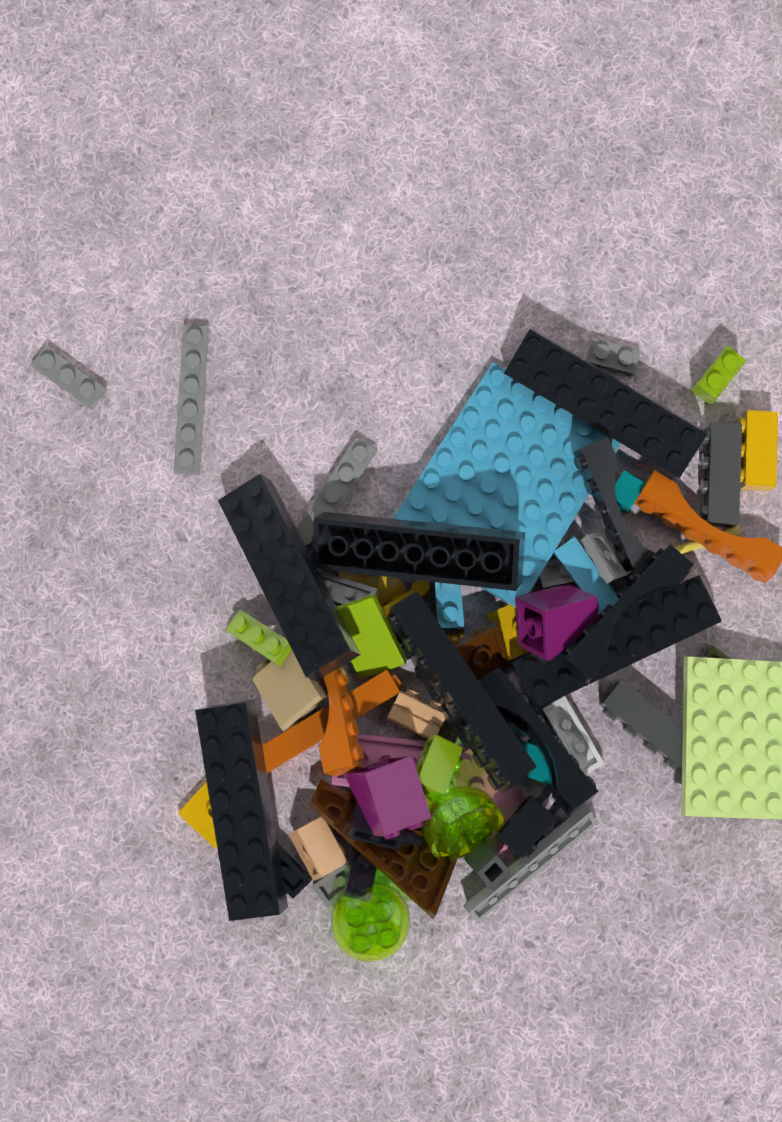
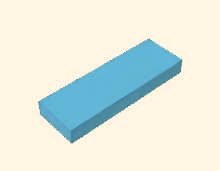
[554,537,619,615]

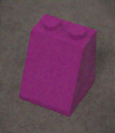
[515,584,599,661]
[345,756,432,839]

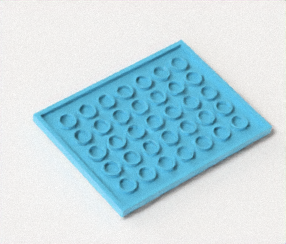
[393,362,620,608]

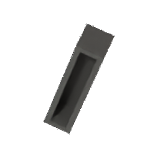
[699,422,742,527]
[600,679,683,771]

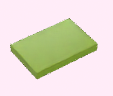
[337,594,407,678]

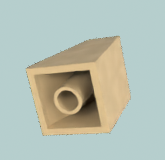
[252,651,328,731]

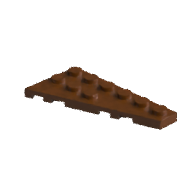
[309,780,462,919]

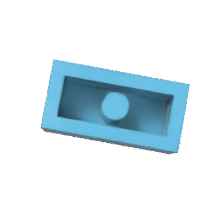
[434,582,464,630]

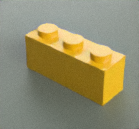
[738,410,778,491]

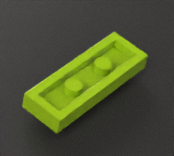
[226,609,292,667]

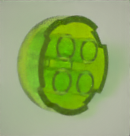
[422,786,504,860]
[330,879,410,962]

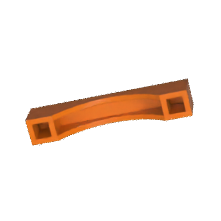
[634,470,782,583]
[319,666,364,777]

